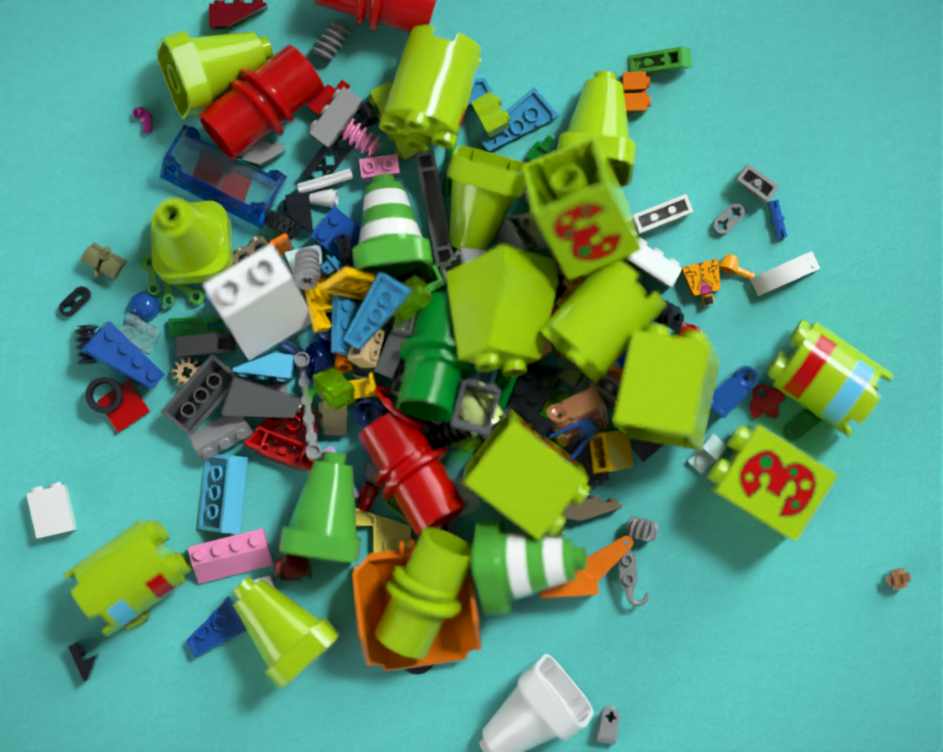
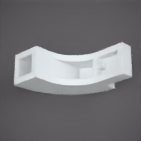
[751,252,820,296]

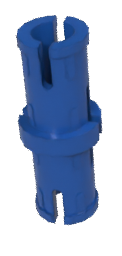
[767,199,788,240]

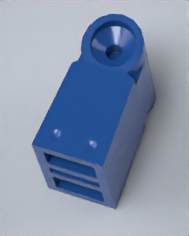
[711,365,758,419]

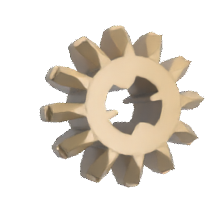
[171,357,200,386]

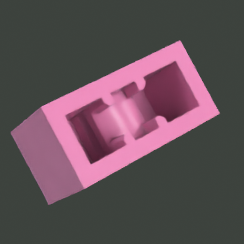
[359,154,401,182]

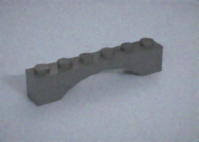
[415,150,454,268]

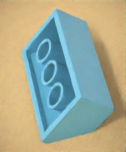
[197,454,248,534]

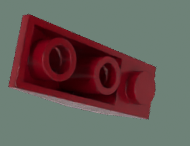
[209,0,268,29]

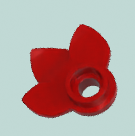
[749,384,786,419]

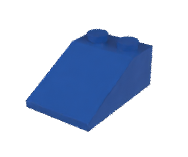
[310,206,360,268]

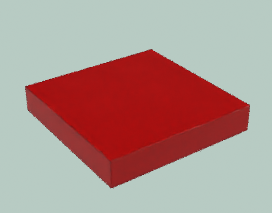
[97,379,151,433]

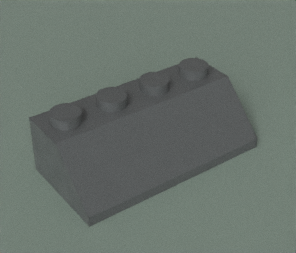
[161,354,240,436]

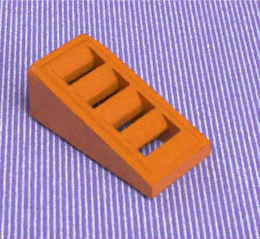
[269,234,294,257]

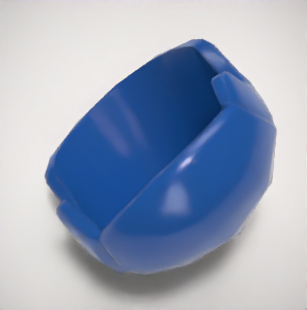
[129,292,160,321]

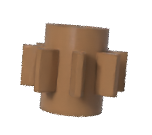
[886,568,911,590]

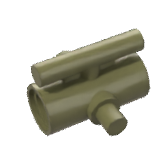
[81,242,127,280]

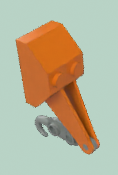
[539,535,649,606]

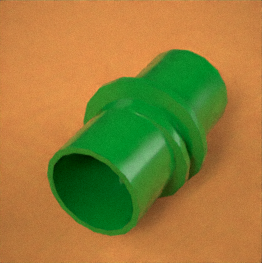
[396,292,473,423]

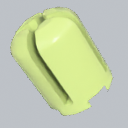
[455,381,506,437]

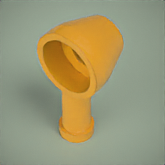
[719,254,755,281]

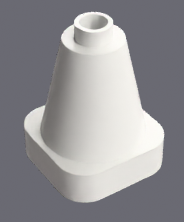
[479,654,593,752]

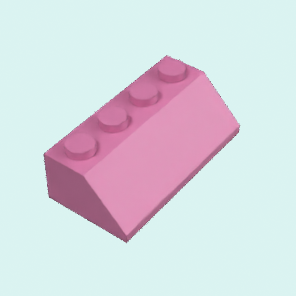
[188,528,274,584]

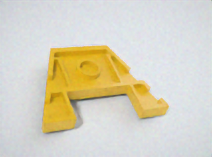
[304,274,360,333]

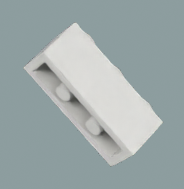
[632,194,694,235]

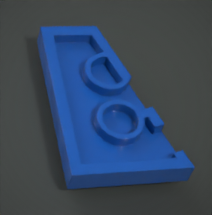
[186,596,247,658]

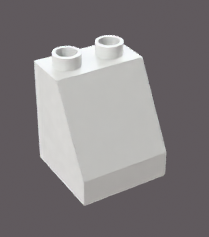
[204,244,313,362]

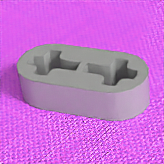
[713,203,745,235]

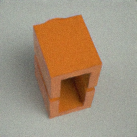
[622,72,651,113]

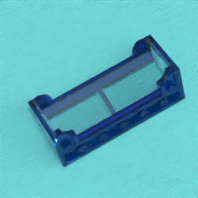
[160,124,287,229]

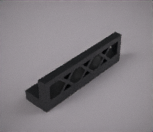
[303,115,368,180]

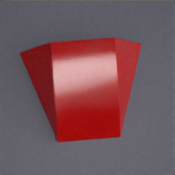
[243,407,318,471]

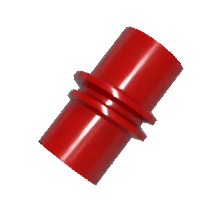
[314,0,436,32]
[198,44,324,161]
[358,412,467,537]

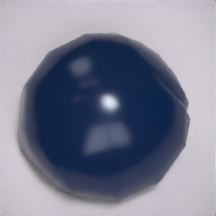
[352,400,384,428]

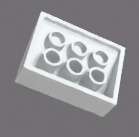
[625,237,682,289]

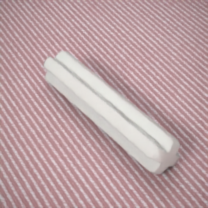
[297,169,353,193]

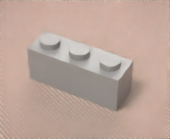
[309,87,363,149]
[189,416,253,462]

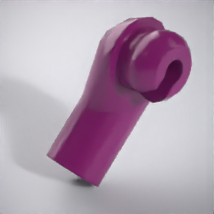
[133,107,152,133]

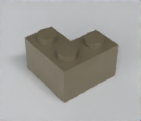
[319,381,348,435]

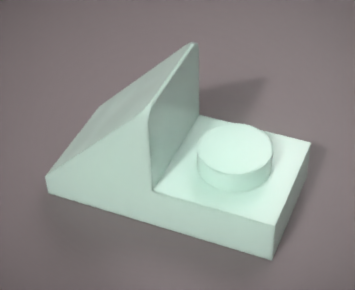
[688,433,727,474]

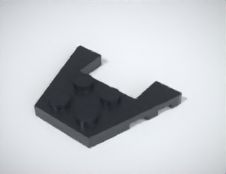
[509,363,586,438]

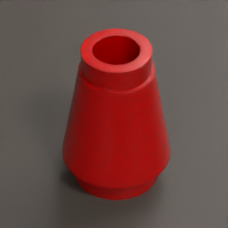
[358,482,379,512]

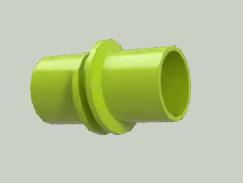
[374,528,473,659]

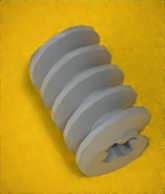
[311,19,352,61]
[295,247,320,290]

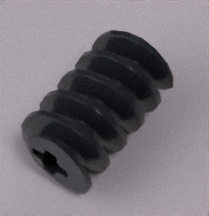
[653,299,684,330]
[75,325,99,364]
[427,416,471,450]

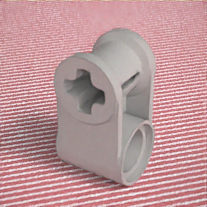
[596,706,620,745]

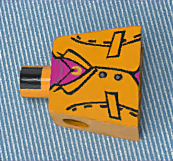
[681,259,720,306]

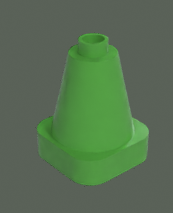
[279,451,362,563]

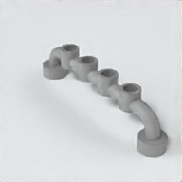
[294,352,322,461]

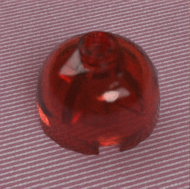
[274,553,312,580]

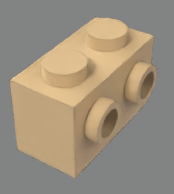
[347,329,385,368]

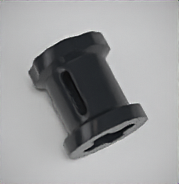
[356,102,379,127]

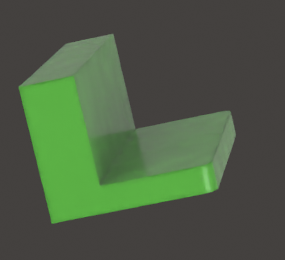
[424,264,445,293]

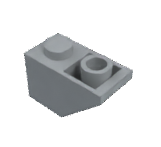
[242,138,286,167]

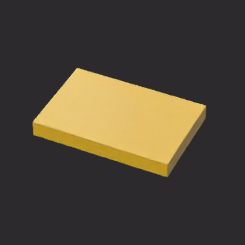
[319,267,378,300]

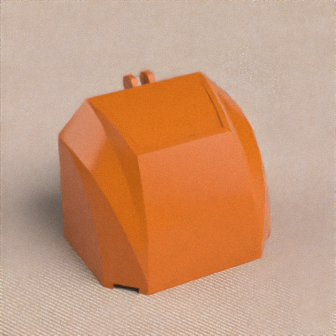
[352,539,482,671]

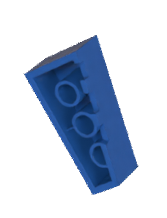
[79,321,165,390]

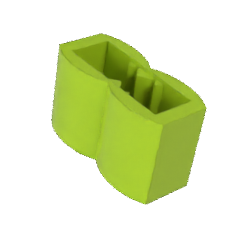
[471,91,511,138]

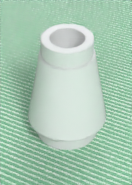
[310,189,339,208]

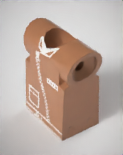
[547,386,610,447]

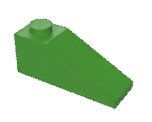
[629,47,692,73]

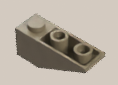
[562,495,623,521]

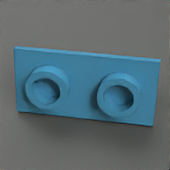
[321,255,342,275]

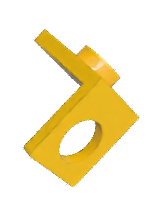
[349,373,377,400]

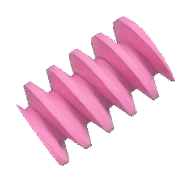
[341,118,383,158]

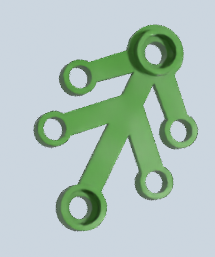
[141,253,204,307]

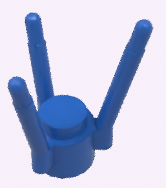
[549,418,599,460]

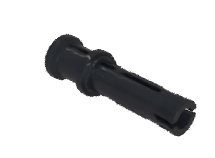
[334,233,354,269]

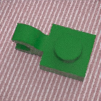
[526,133,556,161]

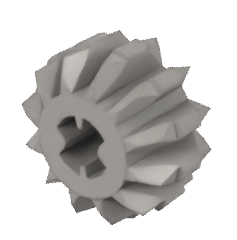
[626,516,659,542]

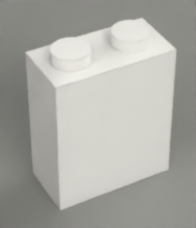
[26,482,77,539]

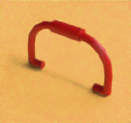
[375,386,425,427]

